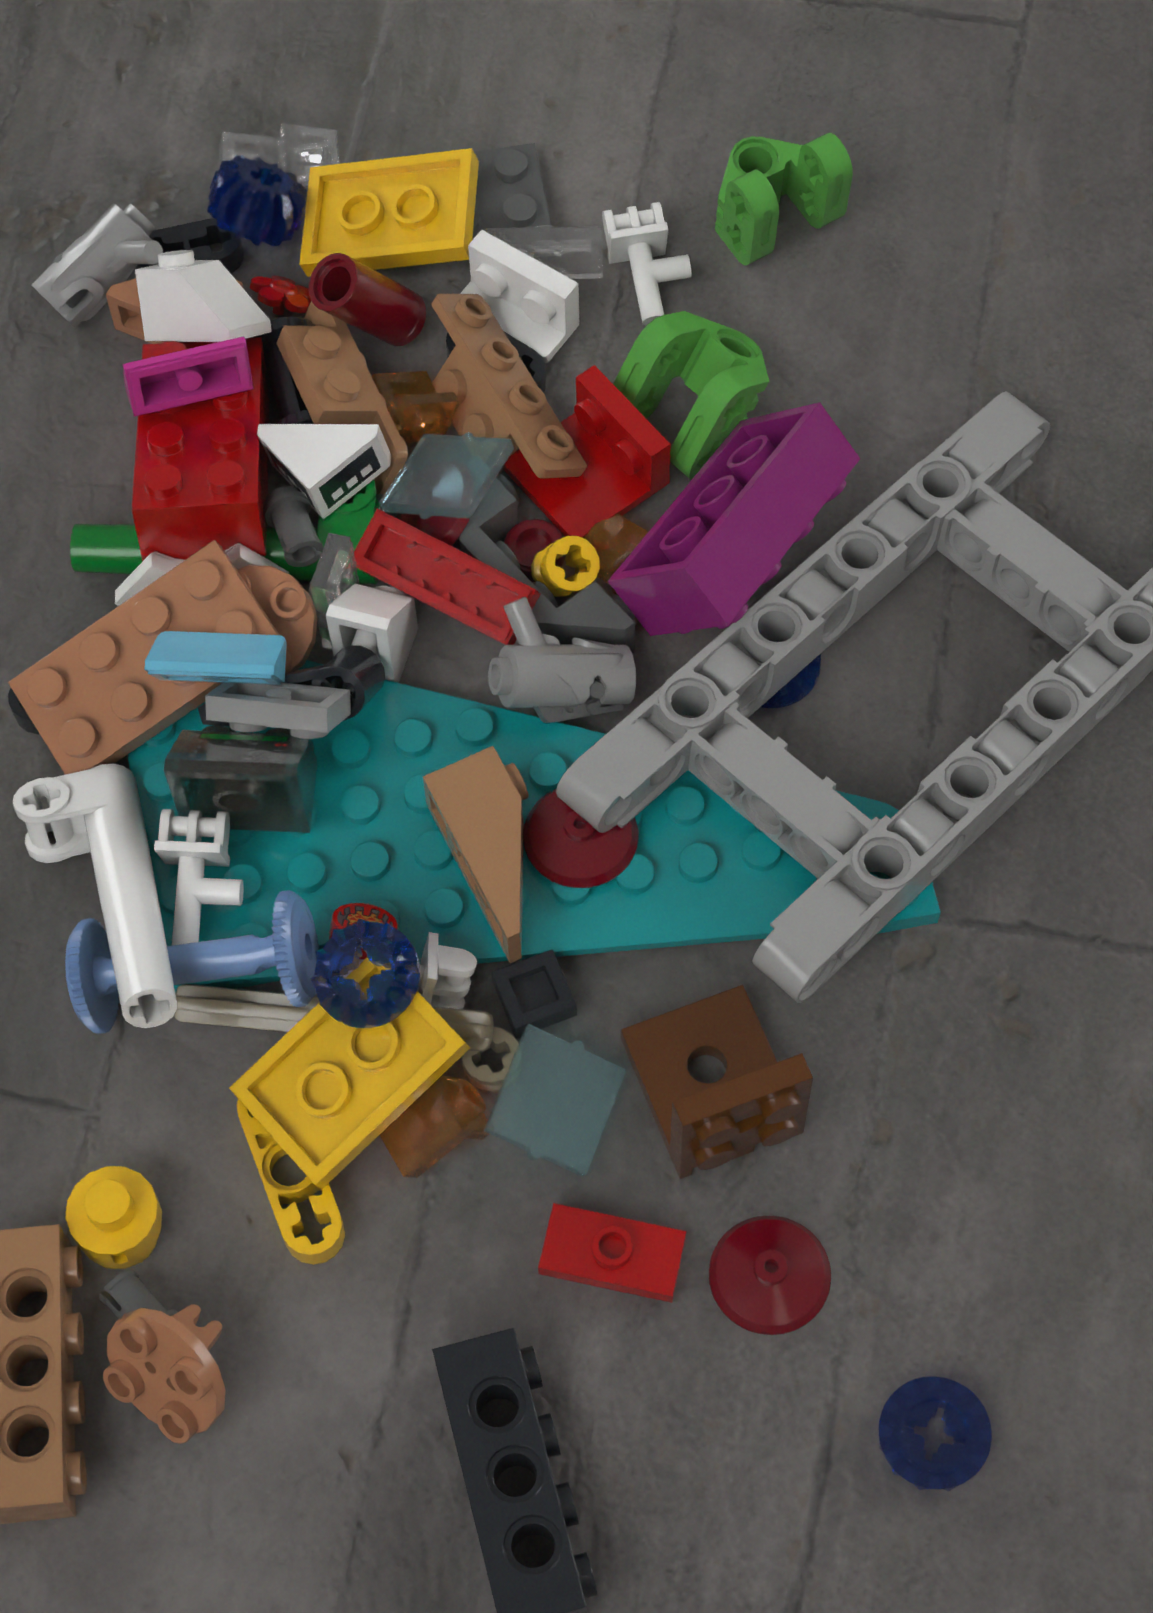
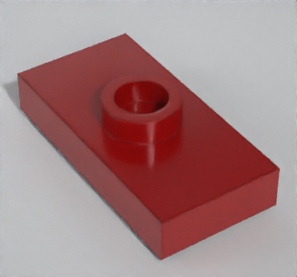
[538,1203,687,1303]

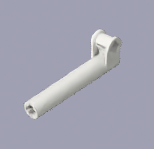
[13,763,177,1028]

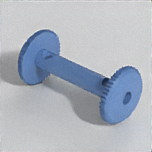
[65,890,320,1034]

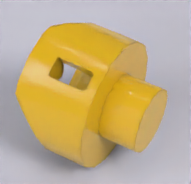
[65,1166,162,1269]

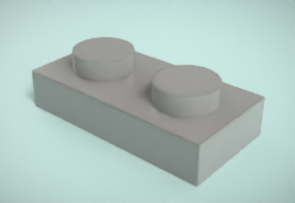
[205,682,351,739]

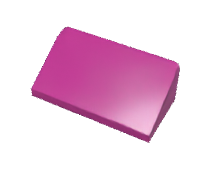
[123,336,254,417]

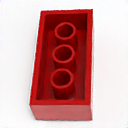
[132,337,270,562]

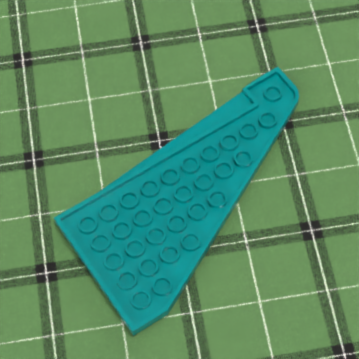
[128,660,941,994]

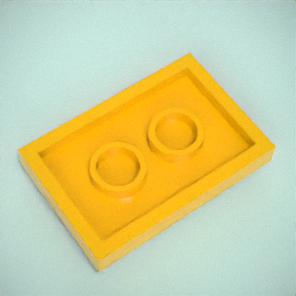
[299,148,479,277]
[229,948,471,1189]

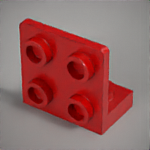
[504,365,671,540]

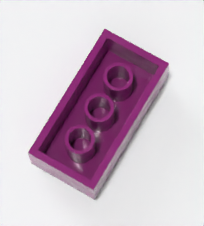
[608,402,860,636]

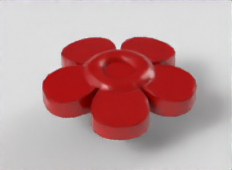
[250,275,311,315]

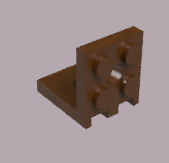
[621,985,813,1179]

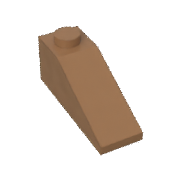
[423,746,529,964]

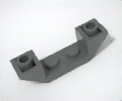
[460,460,636,654]

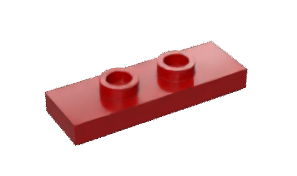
[348,508,541,645]

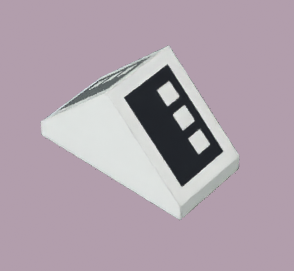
[257,424,392,519]

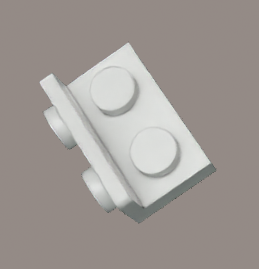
[460,230,579,363]

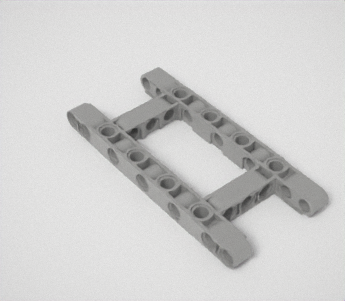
[556,391,1153,1003]

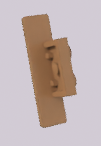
[430,294,587,478]
[277,301,408,495]

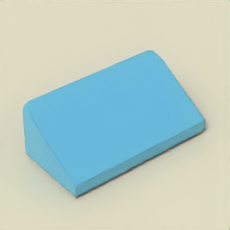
[144,631,287,685]

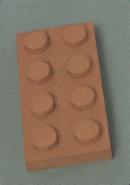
[8,540,279,775]

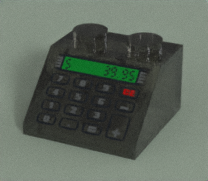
[164,726,317,833]

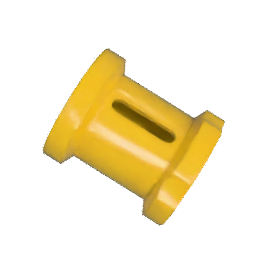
[531,536,600,597]

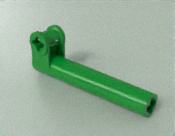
[70,479,381,584]

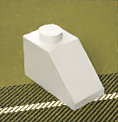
[135,250,272,342]
[326,584,418,683]

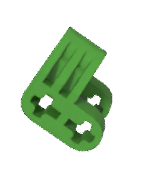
[715,132,853,266]
[613,311,769,480]

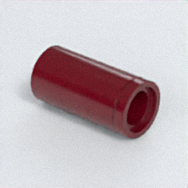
[309,253,426,346]

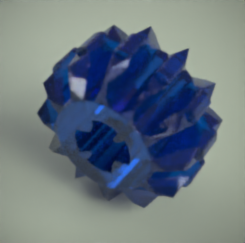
[207,155,307,246]

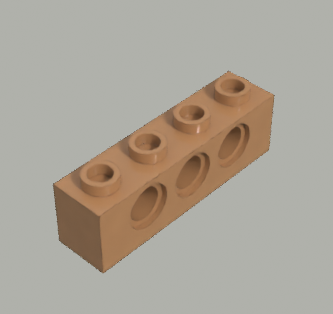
[0,1224,87,1524]

